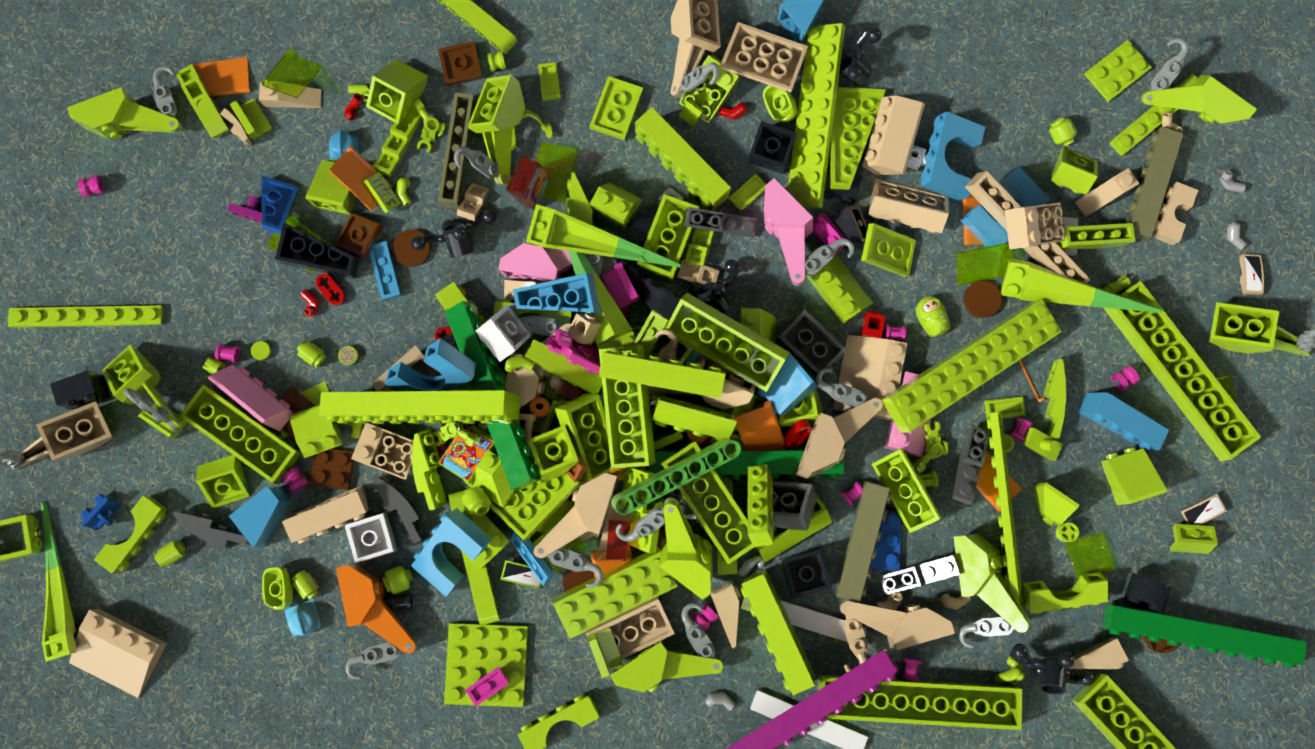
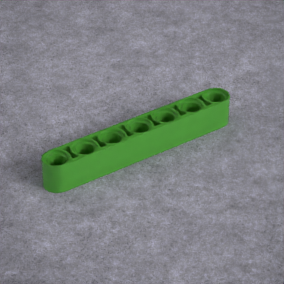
[611,438,741,515]

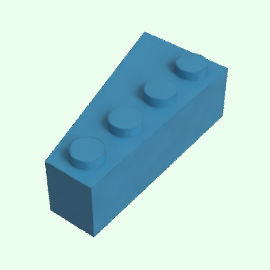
[513,273,601,313]
[1078,393,1169,452]

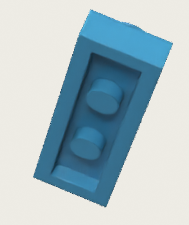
[370,241,402,301]
[510,531,554,586]

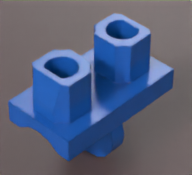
[81,494,121,531]

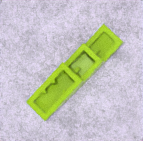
[373,105,422,177]
[524,340,602,394]
[1043,359,1066,440]

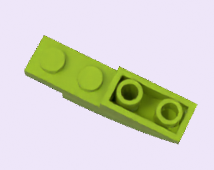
[175,64,229,139]
[412,428,447,510]

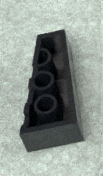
[275,223,359,279]

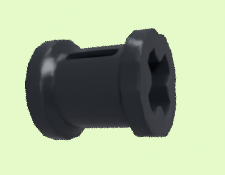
[390,593,413,612]

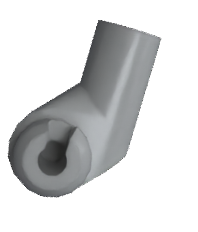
[1220,170,1246,193]
[738,554,766,577]
[705,691,736,711]

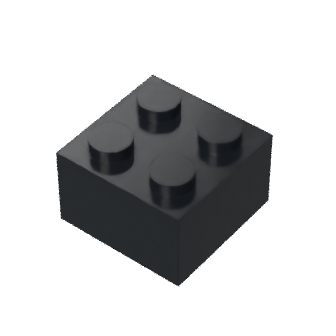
[748,121,797,174]
[50,370,110,410]
[780,549,831,598]

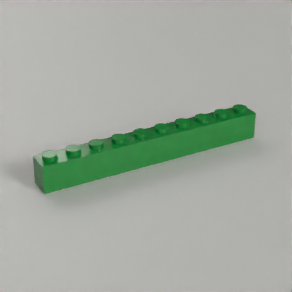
[445,301,541,490]
[648,451,844,480]
[1102,605,1307,668]

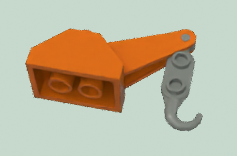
[336,565,417,680]

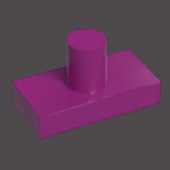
[228,195,262,223]

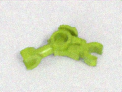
[413,99,445,153]
[432,421,481,447]
[912,421,948,473]

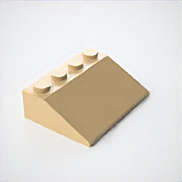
[720,22,808,92]
[833,335,907,421]
[69,609,167,698]

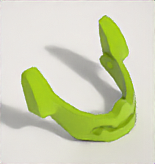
[511,109,553,150]

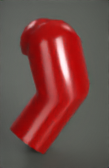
[344,93,363,121]
[720,102,747,120]
[300,289,319,317]

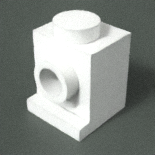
[907,145,926,171]

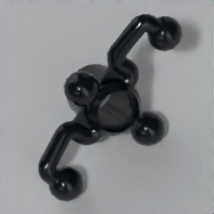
[839,26,882,86]
[411,209,497,258]
[689,259,742,314]
[1010,643,1095,695]

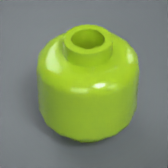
[1049,117,1077,146]
[461,487,491,517]
[382,565,413,595]

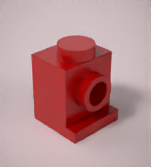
[860,311,886,338]

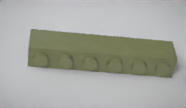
[438,92,476,209]
[1123,127,1184,241]
[835,481,892,603]

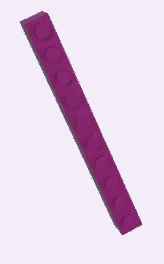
[726,649,899,749]

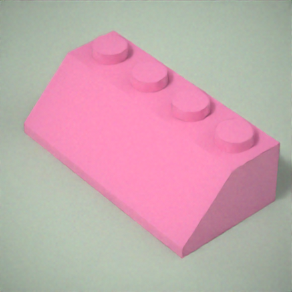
[208,365,294,431]
[884,372,931,458]

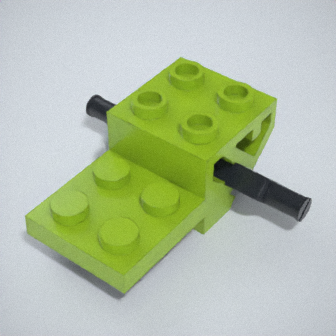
[620,467,681,554]

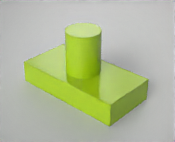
[1022,427,1063,462]

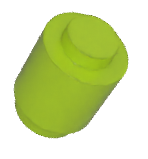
[297,340,327,368]
[154,540,186,567]
[291,570,320,600]

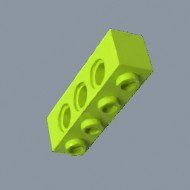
[748,465,773,547]

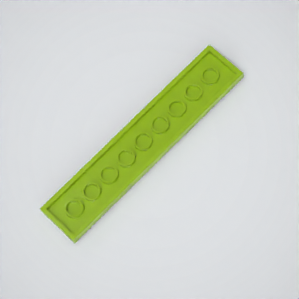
[787,23,845,209]
[987,412,1024,609]

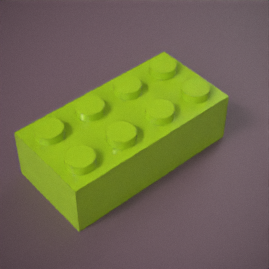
[555,393,612,482]

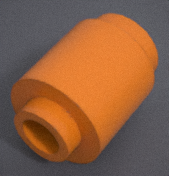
[530,397,550,420]

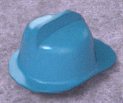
[329,130,359,160]

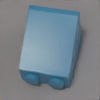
[777,0,825,44]
[757,353,818,416]
[229,486,290,547]

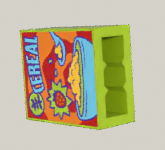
[438,424,497,485]

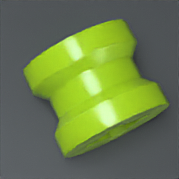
[487,51,506,72]
[1056,522,1079,542]

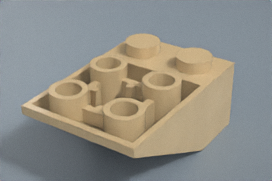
[1005,202,1065,249]
[351,423,413,480]

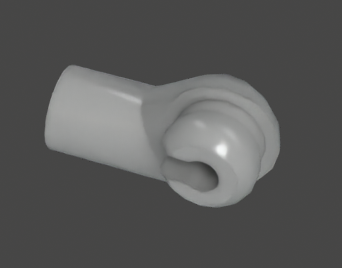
[1227,222,1247,250]

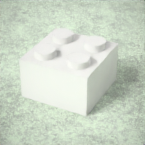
[475,305,532,362]
[345,513,398,563]

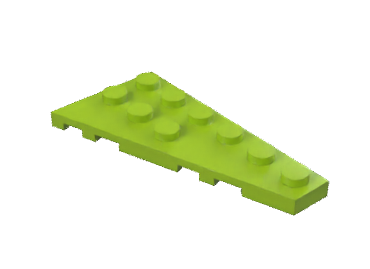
[830,87,886,190]

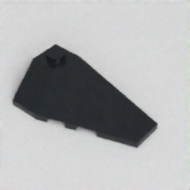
[621,186,684,248]
[618,260,680,319]

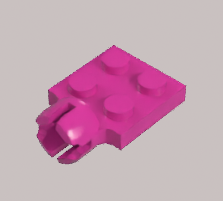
[547,329,600,374]

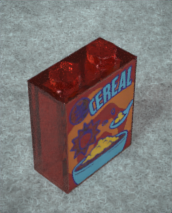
[506,156,551,210]

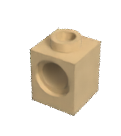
[567,312,601,344]

